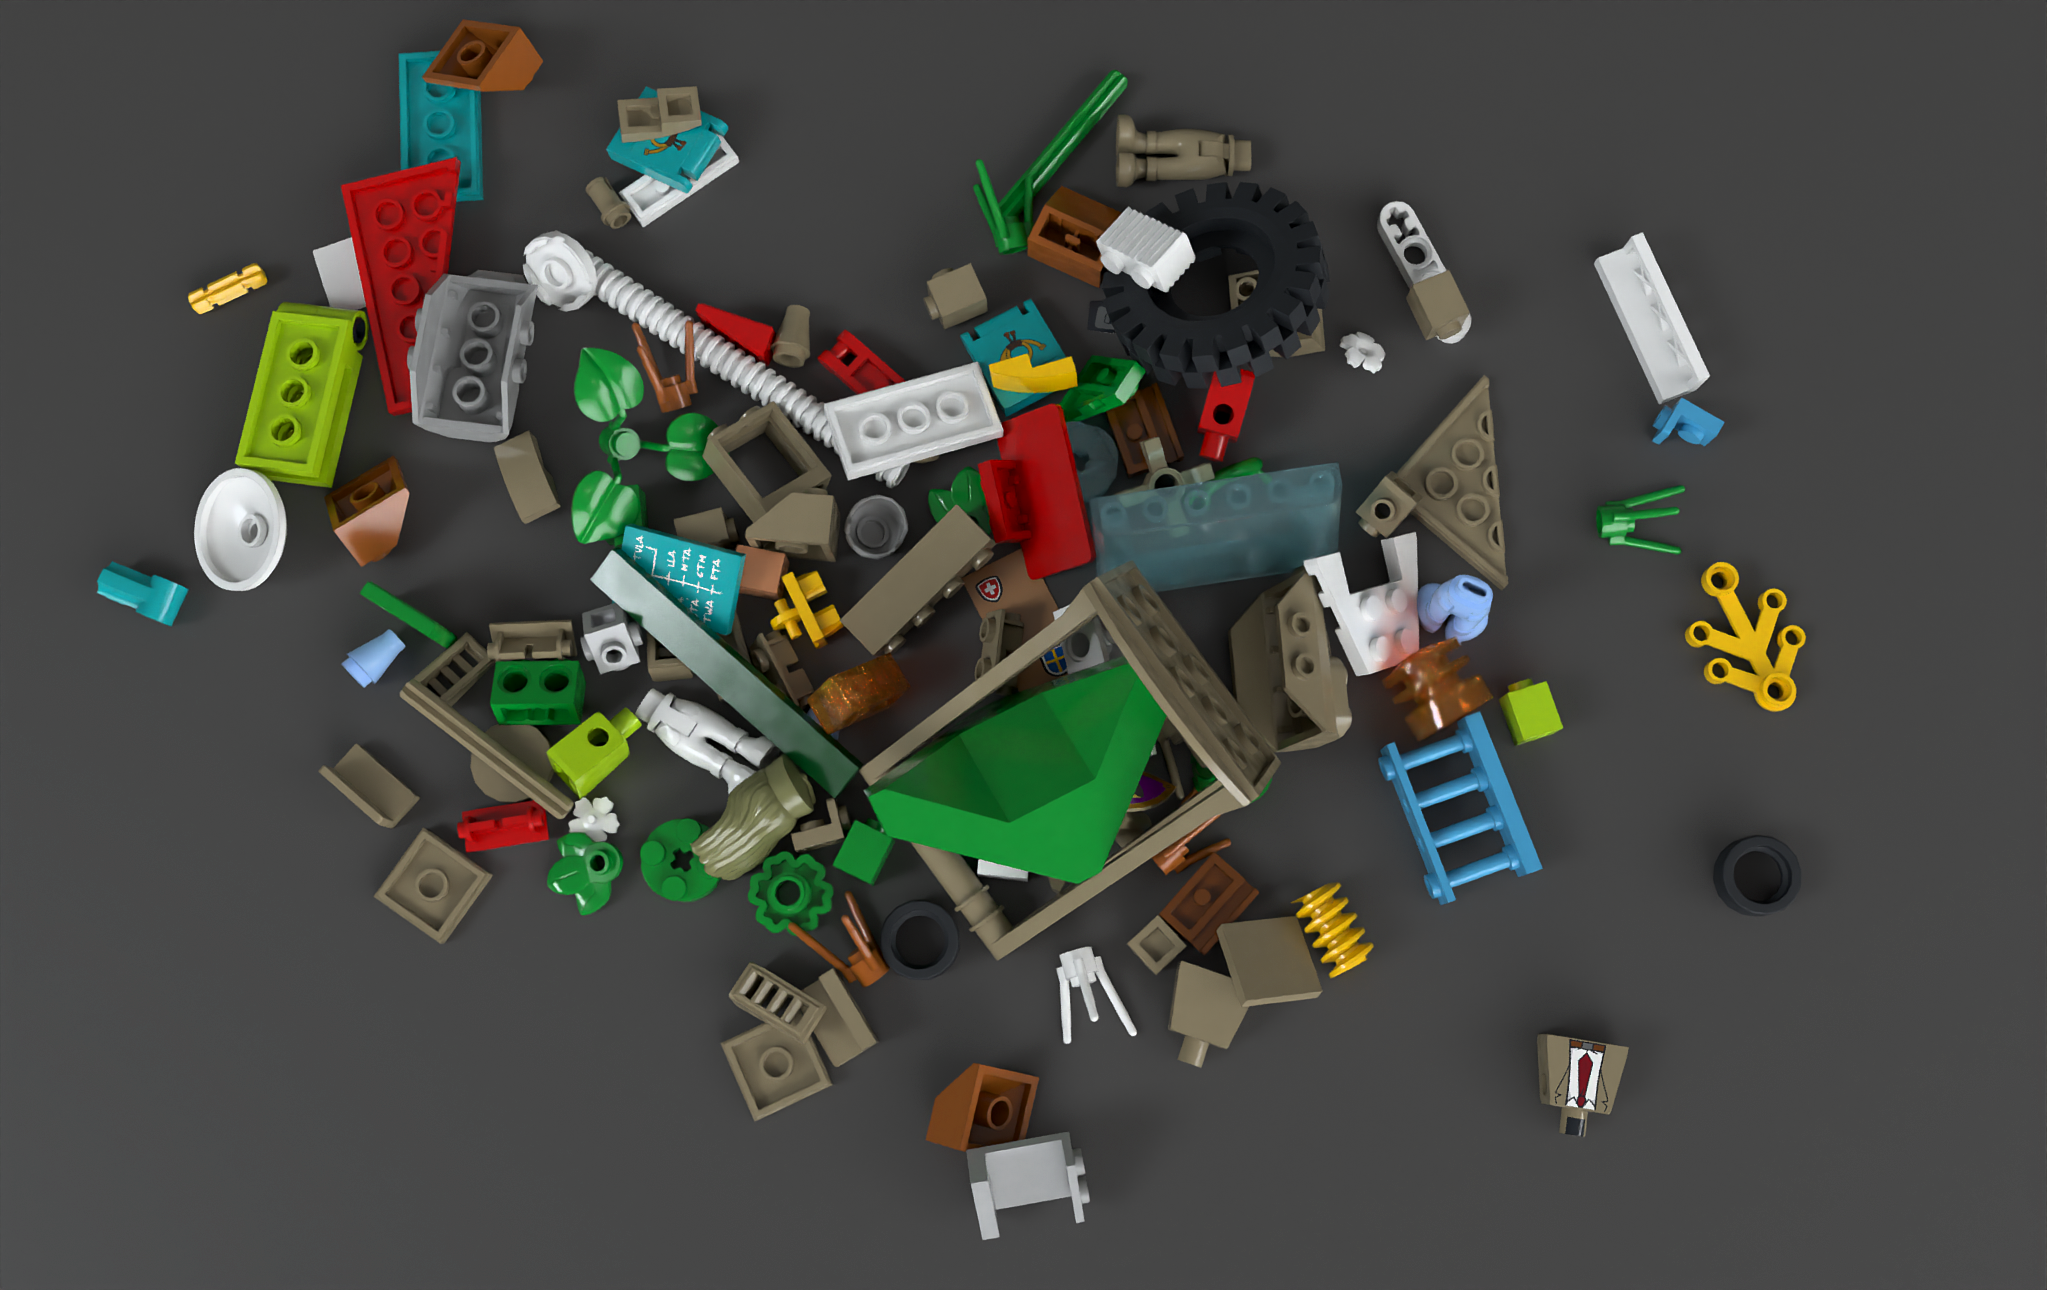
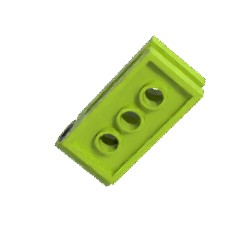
[235,302,369,488]

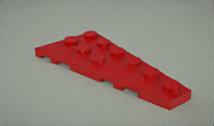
[341,157,461,416]

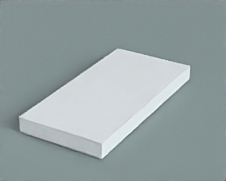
[823,362,1004,480]

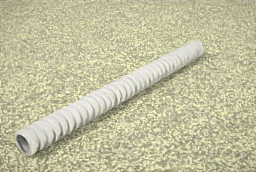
[554,230,910,488]

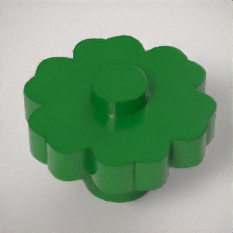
[748,851,834,936]

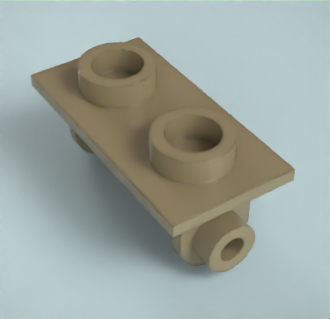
[975,609,1024,696]
[487,619,577,661]
[749,630,816,709]

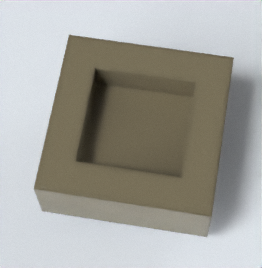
[1127,915,1186,975]

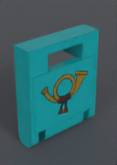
[606,86,728,193]
[960,299,1066,417]

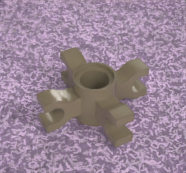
[1114,437,1215,535]

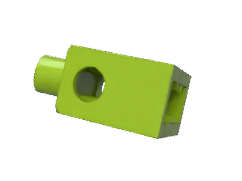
[546,707,642,800]

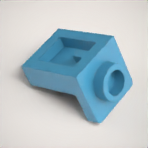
[1652,398,1725,446]

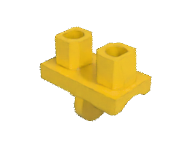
[770,571,844,649]

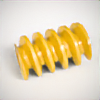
[1291,882,1374,979]

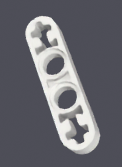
[1377,201,1471,344]

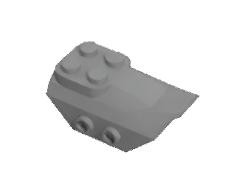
[407,270,538,442]

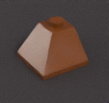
[422,19,543,92]
[324,455,410,567]
[926,1063,1039,1152]

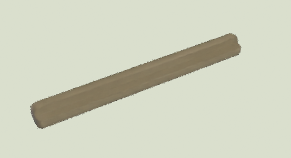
[399,679,574,819]

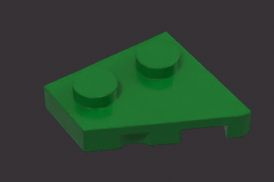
[1059,355,1146,426]

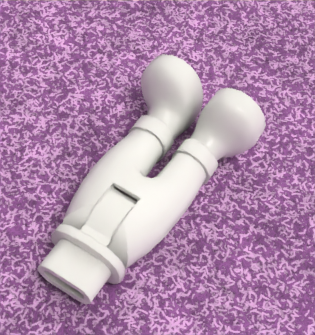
[635,688,781,794]

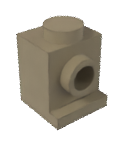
[1356,471,1423,538]
[674,507,740,549]

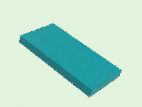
[399,51,483,202]

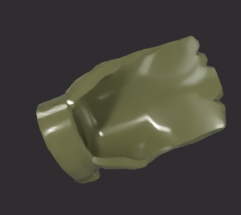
[690,754,816,881]

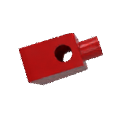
[1197,369,1255,462]

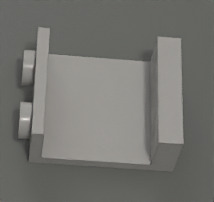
[966,1131,1090,1240]

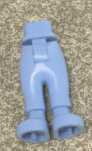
[1417,575,1493,642]

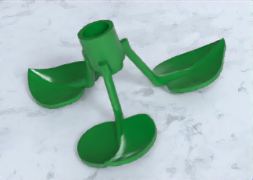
[571,347,730,544]

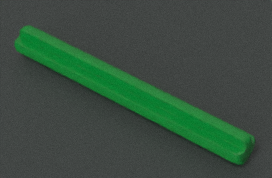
[998,70,1128,218]

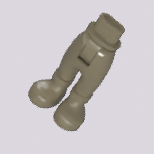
[1116,114,1251,188]

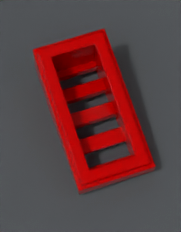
[695,303,776,367]

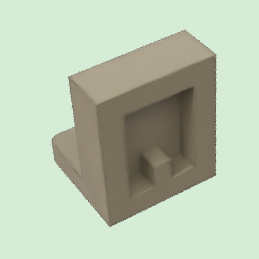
[791,797,852,854]

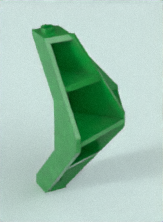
[864,655,1167,884]

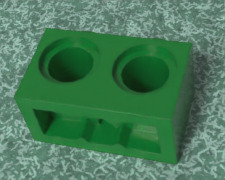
[490,658,586,725]

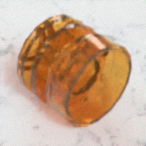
[1381,636,1494,742]

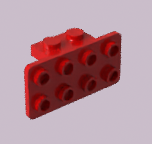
[978,404,1096,580]

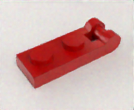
[817,329,905,395]

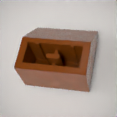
[1027,186,1122,288]

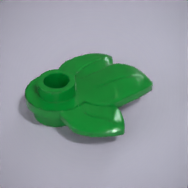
[928,466,991,535]
[547,832,623,915]

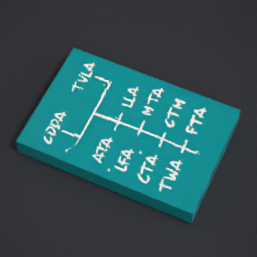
[612,524,746,635]

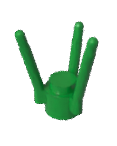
[973,159,1034,255]
[1596,485,1685,555]

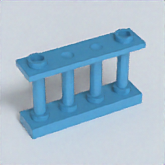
[1378,711,1543,905]

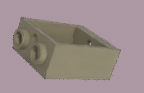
[702,401,832,523]

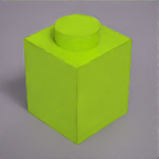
[1499,678,1563,746]

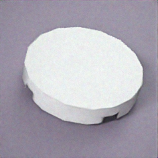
[523,231,597,312]

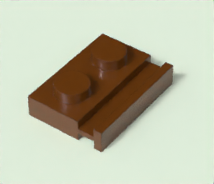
[1104,383,1184,479]
[1158,852,1260,956]

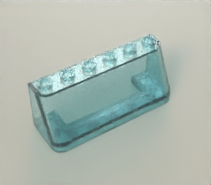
[1088,462,1342,592]

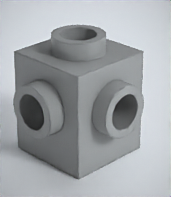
[581,603,644,674]

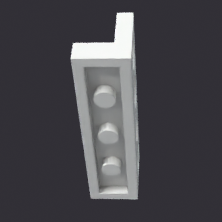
[1594,232,1710,405]

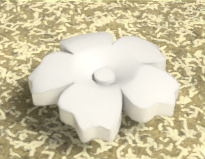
[1340,332,1385,374]
[568,797,620,842]

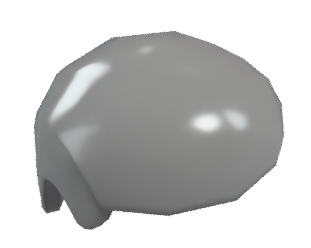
[844,495,908,560]

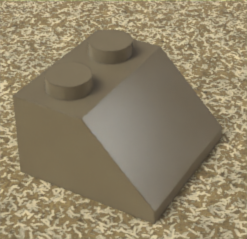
[745,488,841,562]

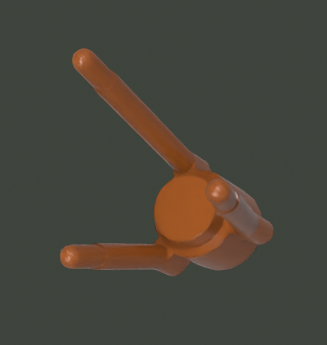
[632,320,698,413]
[1152,787,1231,875]
[788,891,890,988]

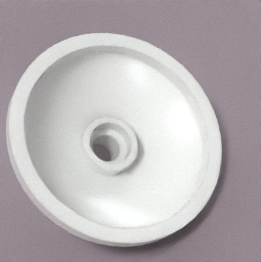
[194,468,287,591]

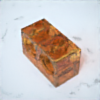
[807,652,911,735]

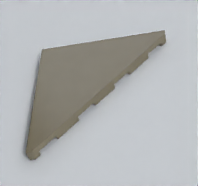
[1396,375,1508,591]

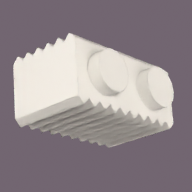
[1096,206,1196,292]

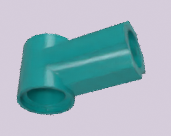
[97,561,189,626]

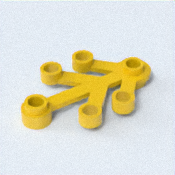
[1685,562,1806,712]

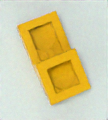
[989,353,1078,393]

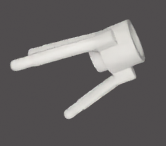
[1056,947,1137,1044]

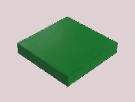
[359,581,458,649]

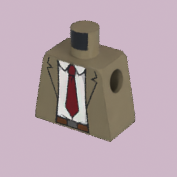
[1537,1034,1629,1137]

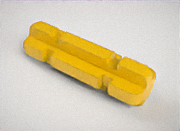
[188,263,268,314]

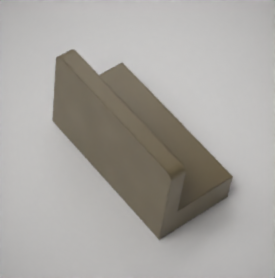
[318,743,420,829]
[800,968,879,1067]

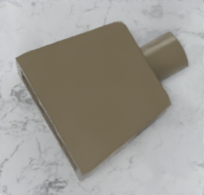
[1168,961,1249,1068]

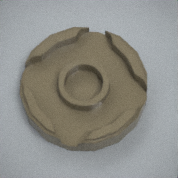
[470,724,554,803]

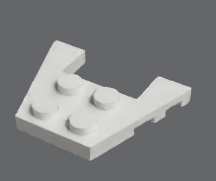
[1303,532,1419,676]

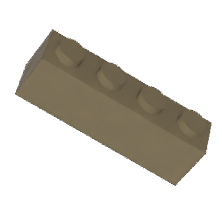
[840,504,997,658]

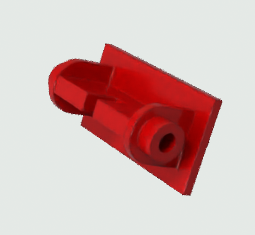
[457,800,549,853]

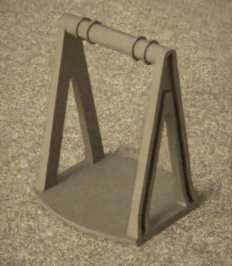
[859,560,1281,961]

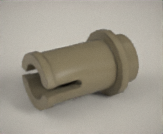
[585,177,631,229]

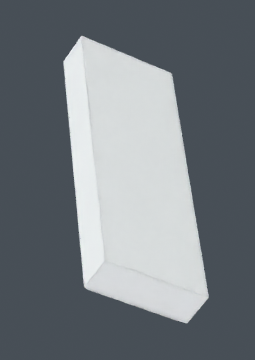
[619,133,739,227]

